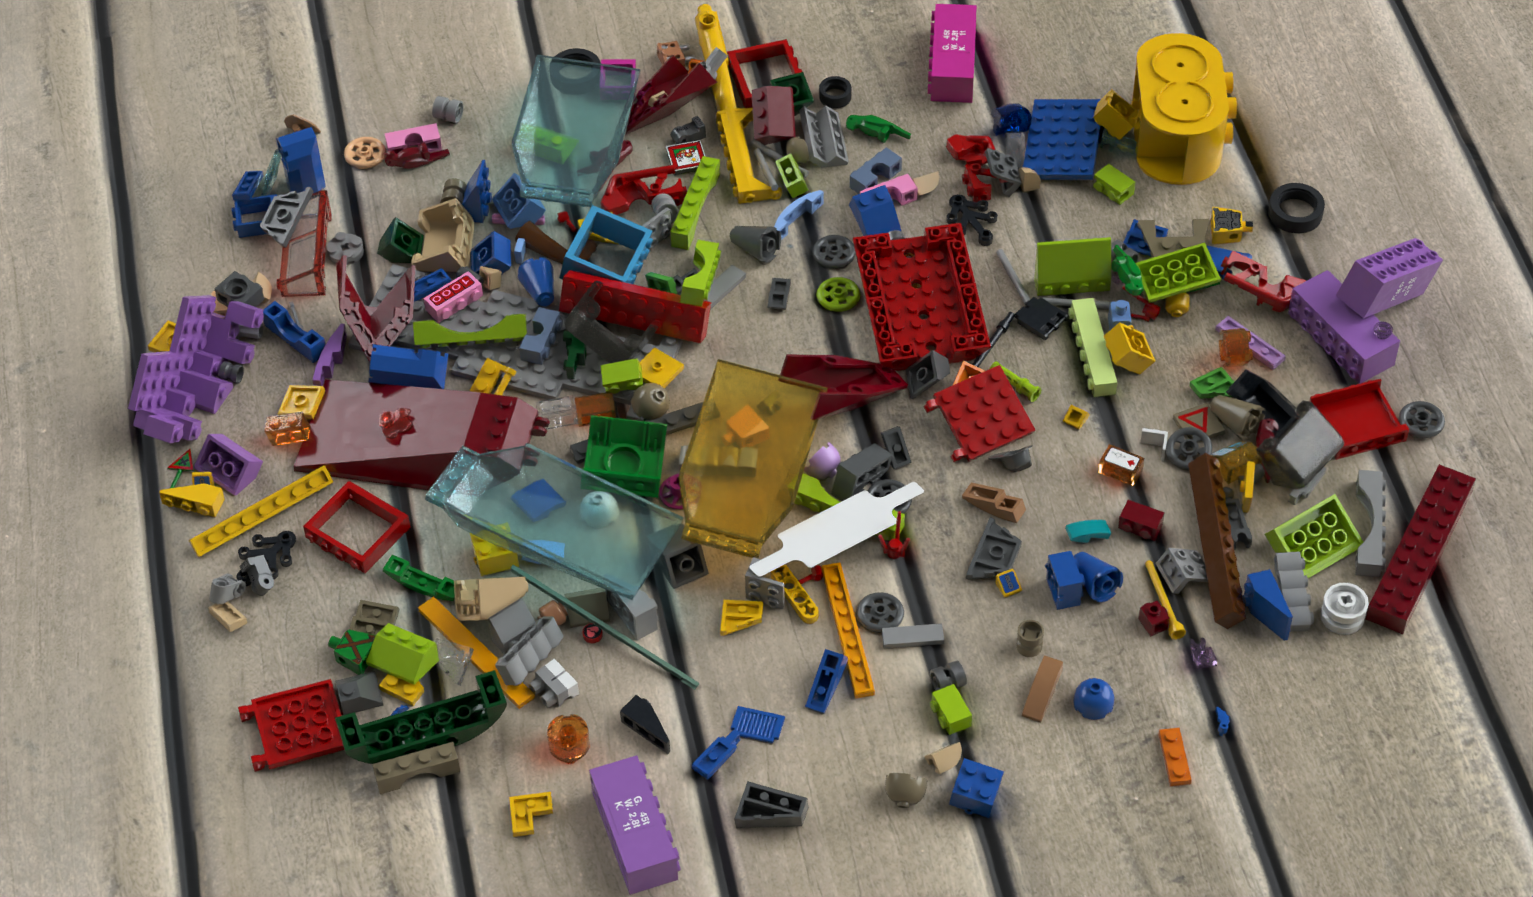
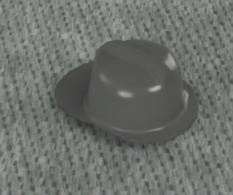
[988,445,1033,472]

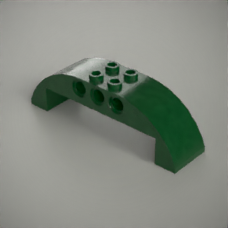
[335,670,507,764]

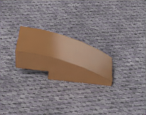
[962,483,1026,523]
[1022,655,1063,723]

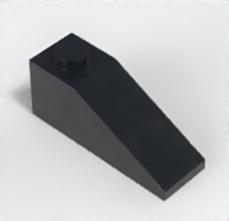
[620,695,670,754]

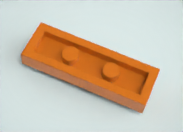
[1159,727,1192,786]

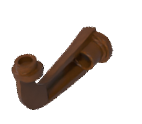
[515,221,598,264]

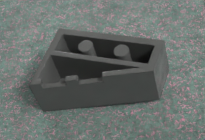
[831,443,892,501]
[734,781,809,828]

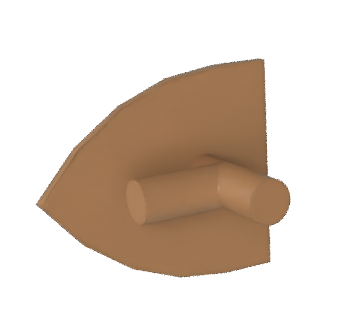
[284,114,321,133]

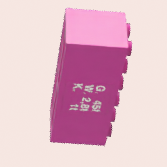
[927,4,977,103]

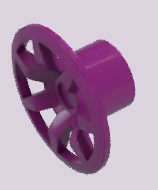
[659,474,701,510]

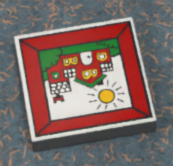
[666,140,705,175]

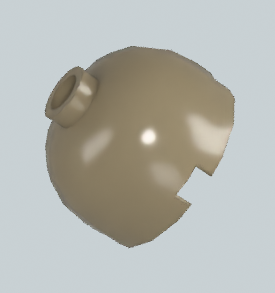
[631,383,670,421]
[885,773,928,808]

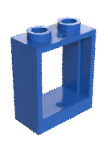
[232,194,277,238]

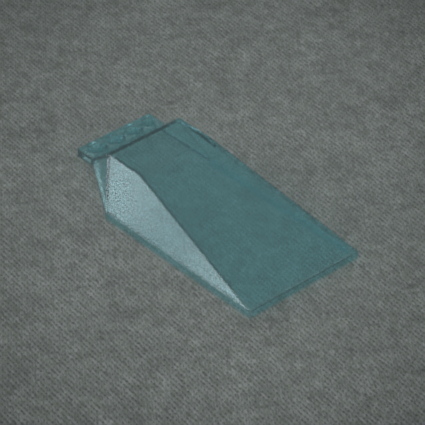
[512,54,640,207]
[425,443,684,600]

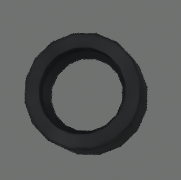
[819,76,852,108]

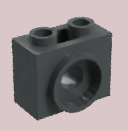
[214,271,264,307]

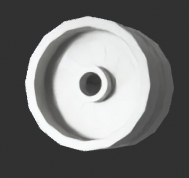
[1321,583,1369,635]

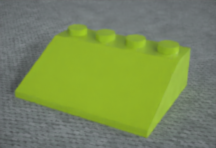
[1034,237,1111,296]
[1136,242,1221,303]
[1264,494,1364,578]

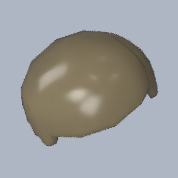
[786,137,809,164]

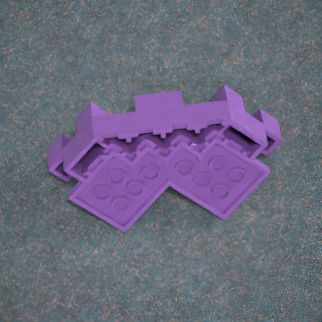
[128,295,264,443]

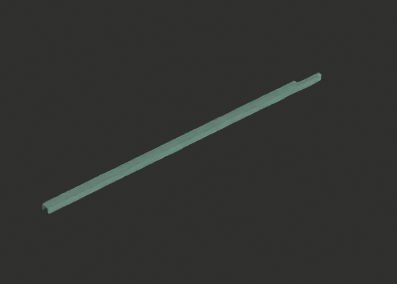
[510,565,699,690]

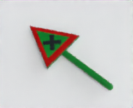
[167,449,194,488]

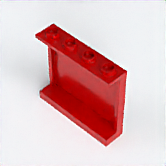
[1308,378,1409,460]

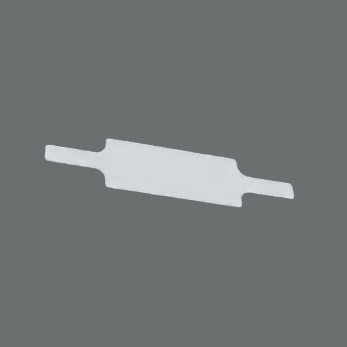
[749,482,924,577]

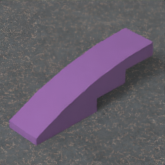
[312,323,347,386]

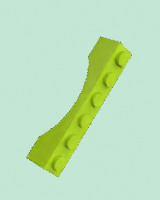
[670,156,720,250]
[680,240,721,307]
[413,313,528,348]
[790,472,905,541]

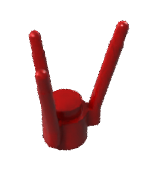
[1122,286,1161,322]
[878,511,910,559]

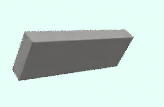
[704,265,746,309]
[882,623,944,649]

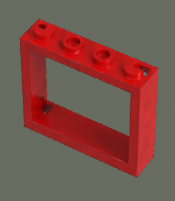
[727,39,802,108]
[303,481,410,574]

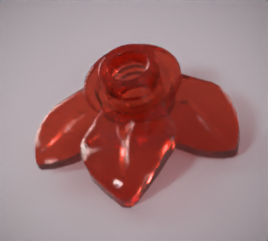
[379,408,413,439]

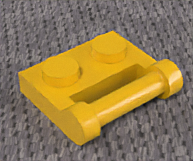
[470,358,517,395]

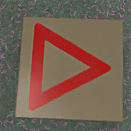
[1173,403,1225,443]

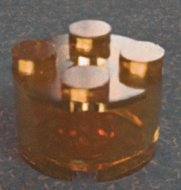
[1219,328,1253,368]
[547,714,590,764]

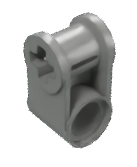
[209,573,246,604]

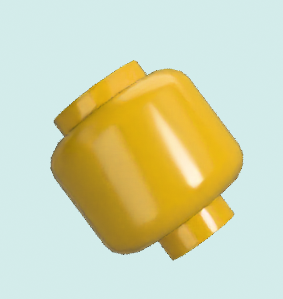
[1165,292,1190,317]

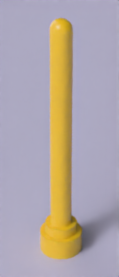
[1145,560,1186,640]

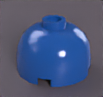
[1073,678,1115,720]

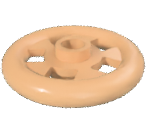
[344,137,386,169]

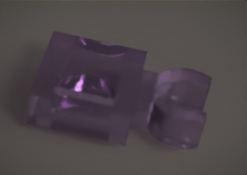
[1190,638,1217,669]

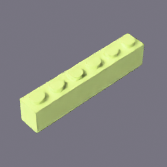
[1068,298,1117,397]

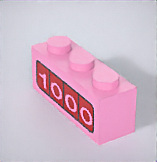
[423,271,483,323]

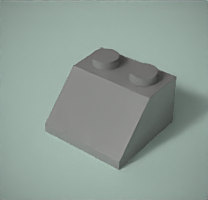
[488,598,535,655]

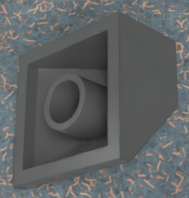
[906,350,950,399]
[335,671,384,715]

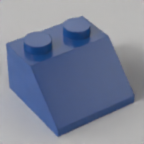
[471,231,511,275]

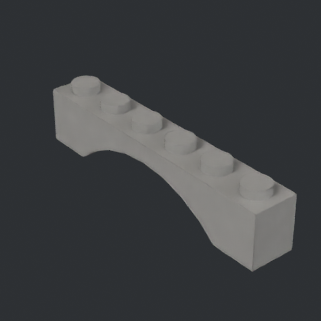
[1355,470,1386,577]

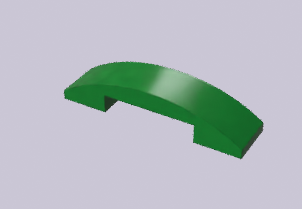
[383,555,455,601]

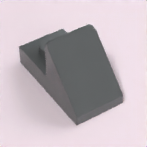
[881,426,912,469]

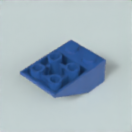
[462,160,492,223]

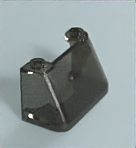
[1256,400,1344,489]

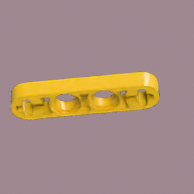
[770,564,819,624]

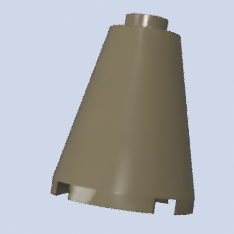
[1210,395,1265,441]

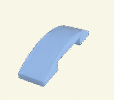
[774,190,824,239]

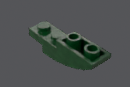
[563,309,587,379]

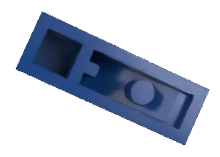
[805,649,848,713]

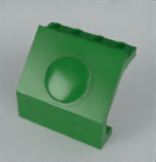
[581,415,667,498]

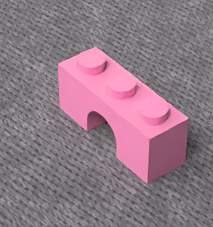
[384,123,442,153]
[860,174,918,206]

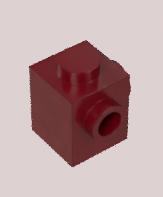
[1138,600,1170,637]

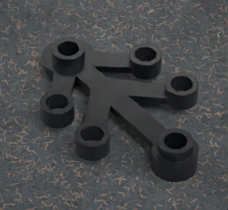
[946,194,998,246]
[236,531,296,587]

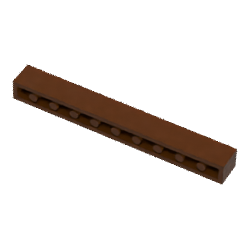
[1188,453,1246,629]

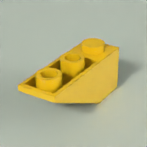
[159,484,225,517]

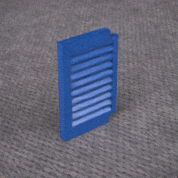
[731,706,785,743]

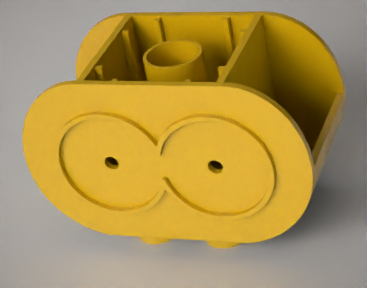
[1131,33,1237,185]

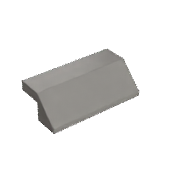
[799,106,849,168]

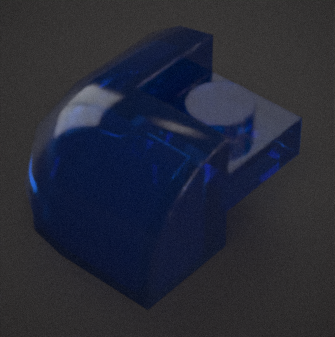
[991,103,1032,136]

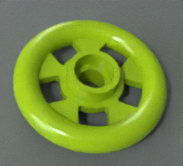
[817,277,861,312]

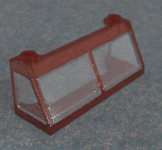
[277,190,332,297]

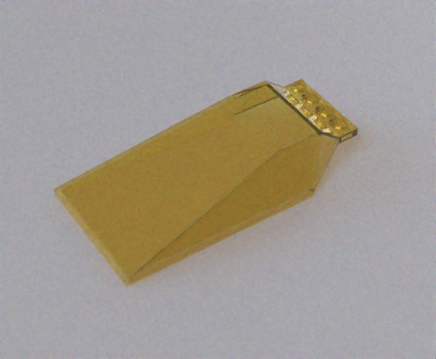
[679,359,828,558]

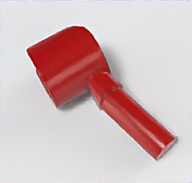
[557,211,577,232]
[798,565,823,584]

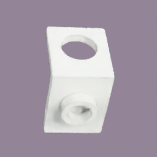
[1140,428,1168,461]

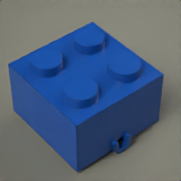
[1045,551,1085,610]
[949,758,1004,818]

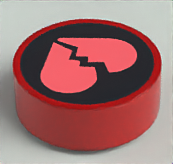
[582,623,603,644]

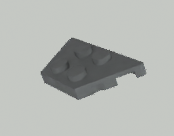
[260,187,314,248]
[966,517,1022,580]

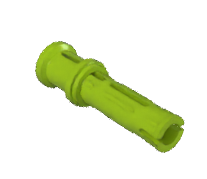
[990,361,1042,402]

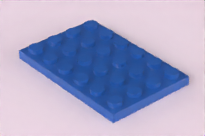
[1023,99,1101,180]

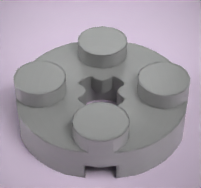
[327,232,364,265]

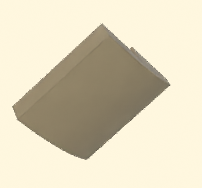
[349,600,400,635]

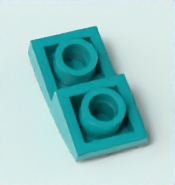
[1065,520,1111,543]

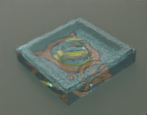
[261,149,281,196]

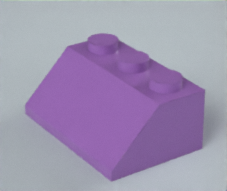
[193,434,263,495]

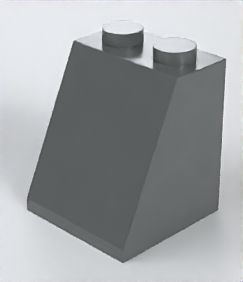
[646,522,709,589]

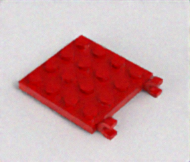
[924,365,1035,462]
[238,679,345,772]

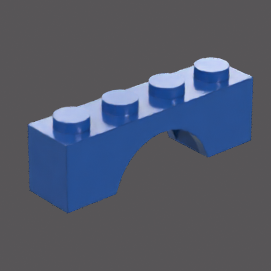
[263,301,326,363]

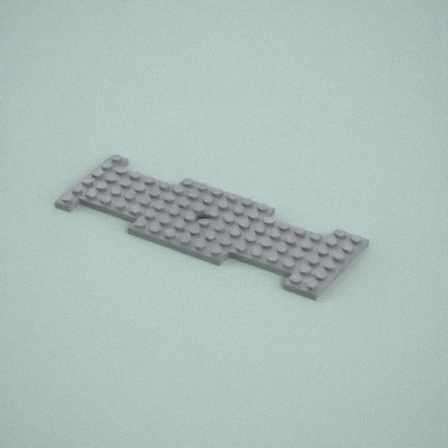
[348,264,683,421]

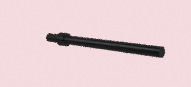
[972,312,1015,368]

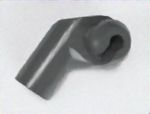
[1238,464,1265,485]

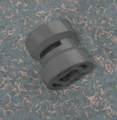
[219,361,244,383]

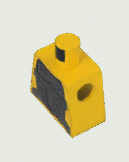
[1211,207,1253,244]

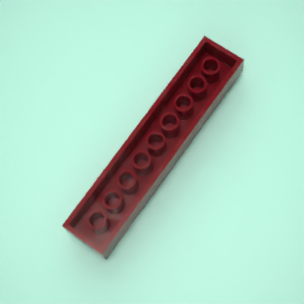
[1365,464,1476,634]

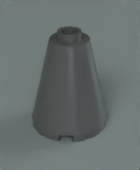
[730,226,782,263]

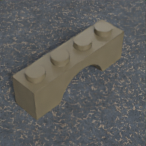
[372,742,460,794]

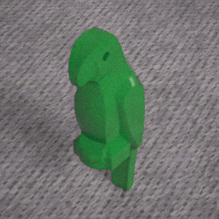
[846,115,911,143]
[1111,245,1144,296]

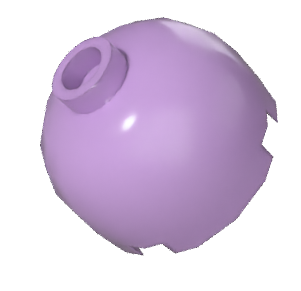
[803,442,841,480]

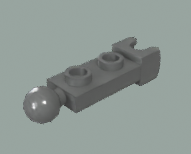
[1223,487,1252,550]

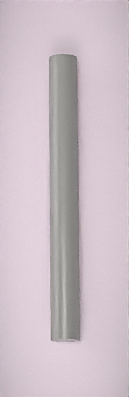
[750,139,809,178]
[754,148,778,191]
[996,249,1030,304]
[1043,297,1110,309]

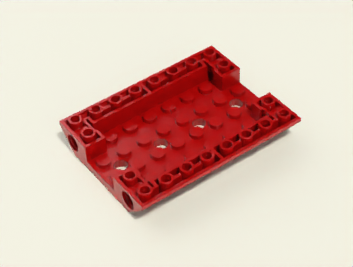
[852,223,991,371]

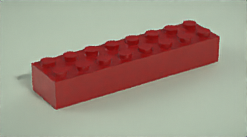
[559,270,711,343]

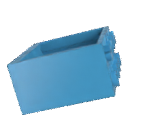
[559,205,653,284]

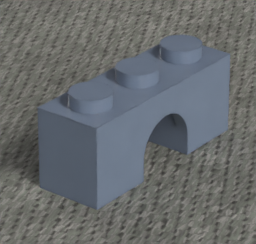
[850,147,902,194]
[519,307,563,365]

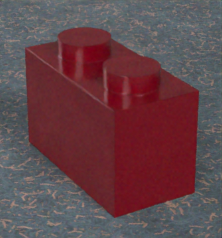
[1118,500,1165,541]

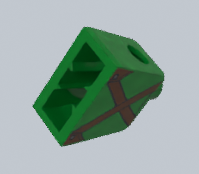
[328,630,376,675]

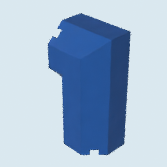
[275,127,326,199]
[368,344,448,389]

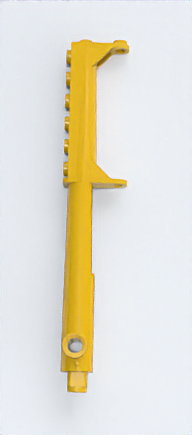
[695,4,783,204]

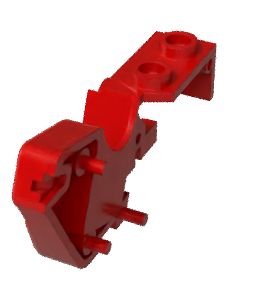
[946,134,1008,202]
[600,165,687,215]
[1221,251,1306,312]

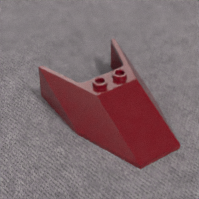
[778,354,908,420]

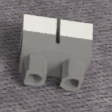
[529,659,579,708]

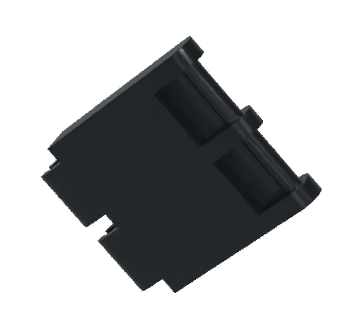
[1015,297,1070,340]

